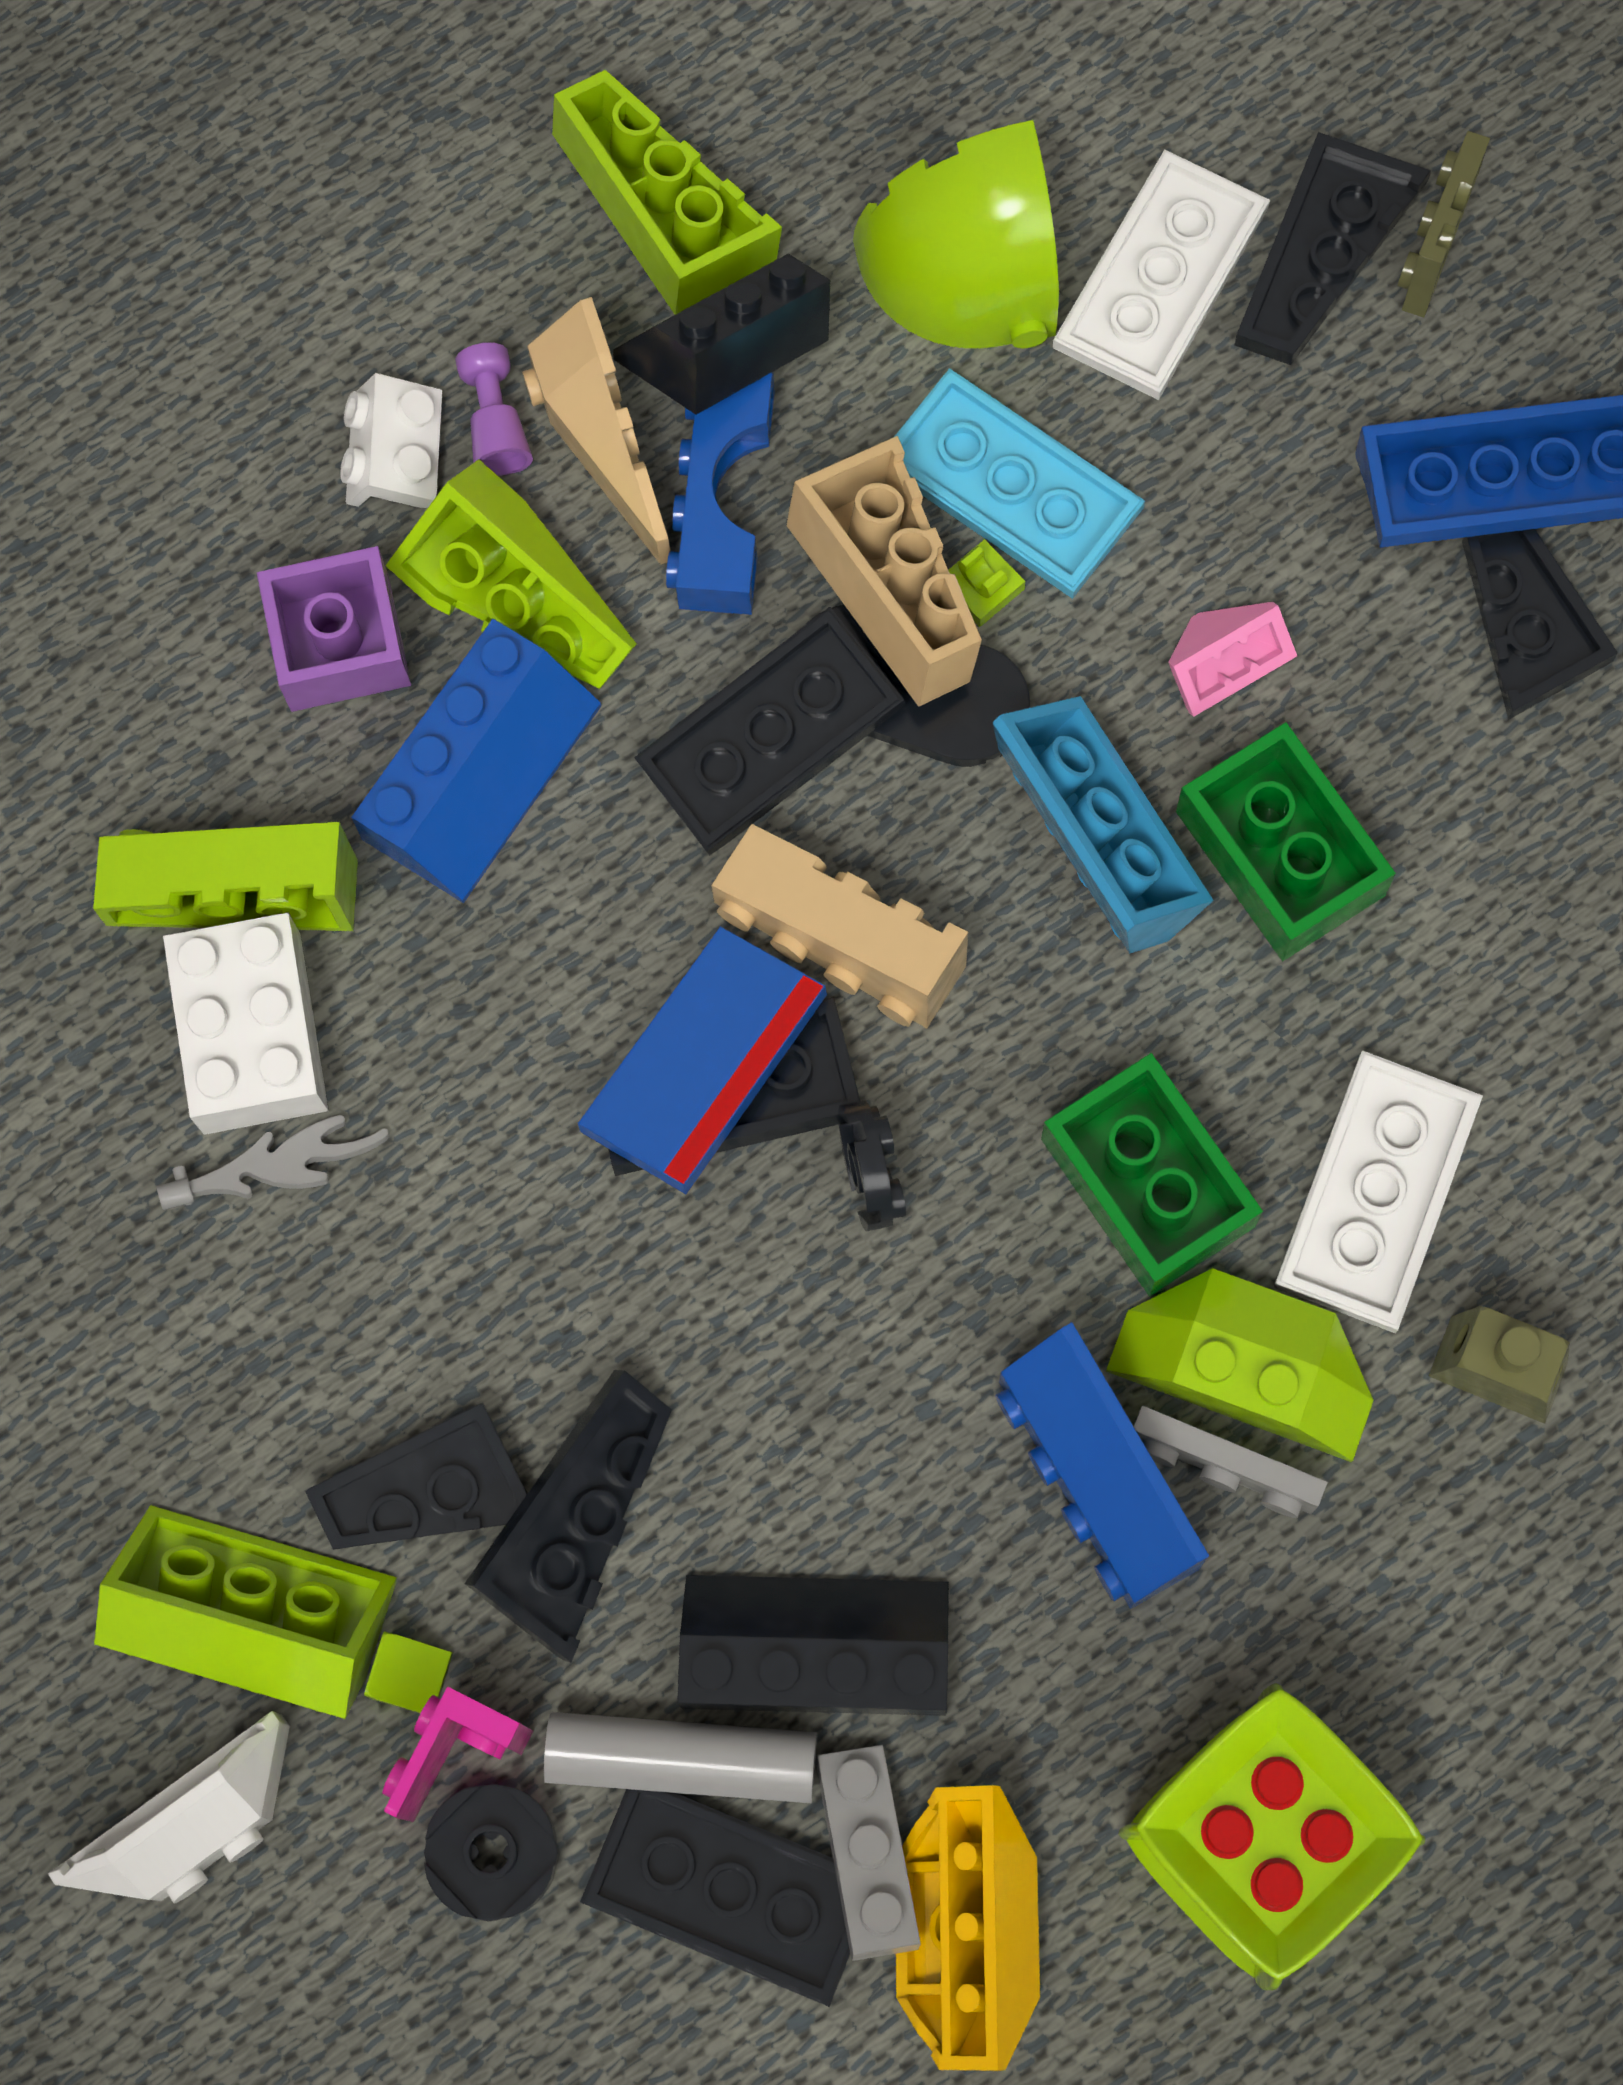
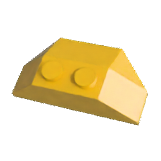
[896,1785,1040,2071]

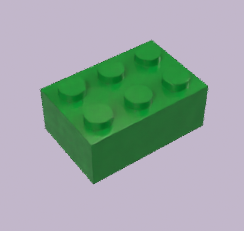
[1176,722,1396,962]
[1041,1053,1263,1297]

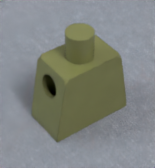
[1428,1306,1570,1424]

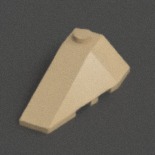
[522,297,670,564]

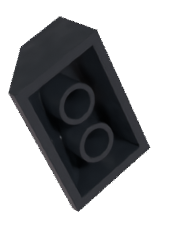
[613,254,831,415]

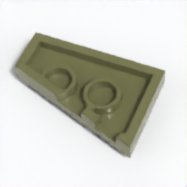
[1397,131,1490,318]

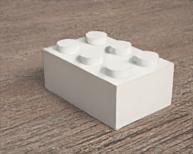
[163,913,328,1135]

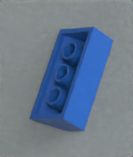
[351,619,602,903]
[995,1322,1209,1609]

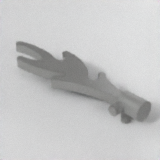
[156,1115,389,1211]

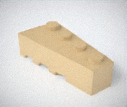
[787,436,982,706]
[711,824,968,1029]

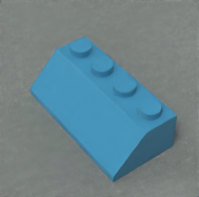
[993,696,1214,954]

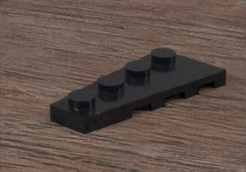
[608,996,860,1176]
[464,1370,672,1663]

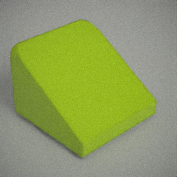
[364,1631,453,1714]

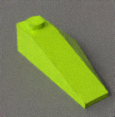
[385,459,637,689]

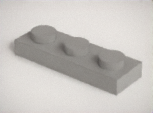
[1134,1406,1328,1518]
[816,1745,921,1961]

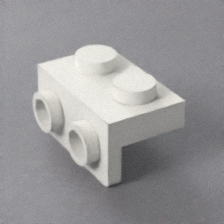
[340,373,442,508]

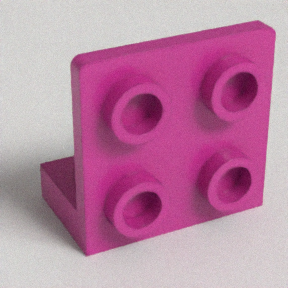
[382,1686,533,1822]

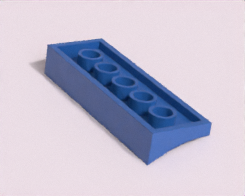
[1355,395,1623,548]

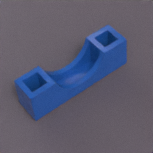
[666,372,775,615]

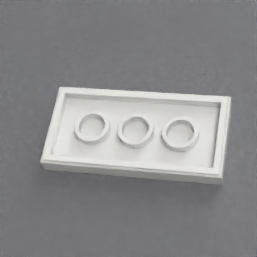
[1053,149,1270,400]
[1274,1051,1483,1333]

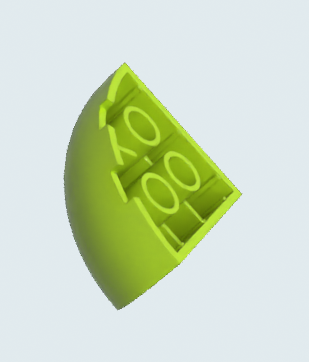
[853,120,1059,349]

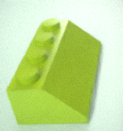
[94,1505,397,1719]

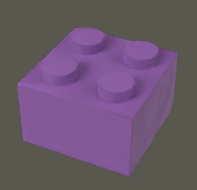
[257,546,411,712]

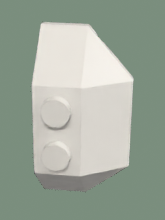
[48,1711,290,1903]

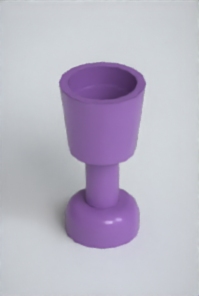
[455,343,533,476]

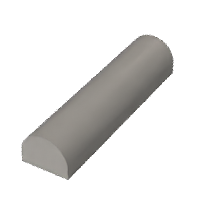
[544,1712,817,1803]

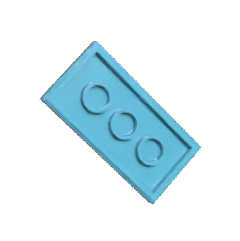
[894,368,1145,599]

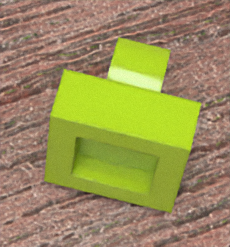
[948,539,1026,627]

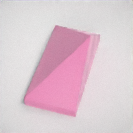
[1168,602,1297,717]

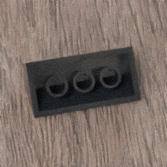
[677,1575,949,1716]

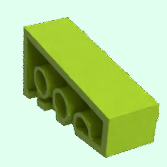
[552,70,782,315]
[93,822,358,931]

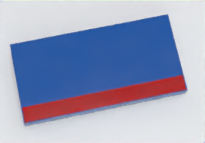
[578,926,827,1194]

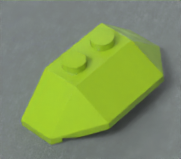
[1106,1268,1374,1462]

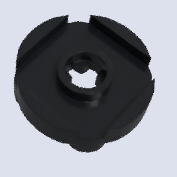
[838,1100,906,1232]
[424,1784,560,1922]

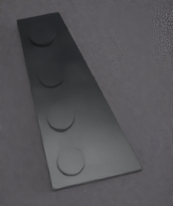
[1234,132,1431,365]

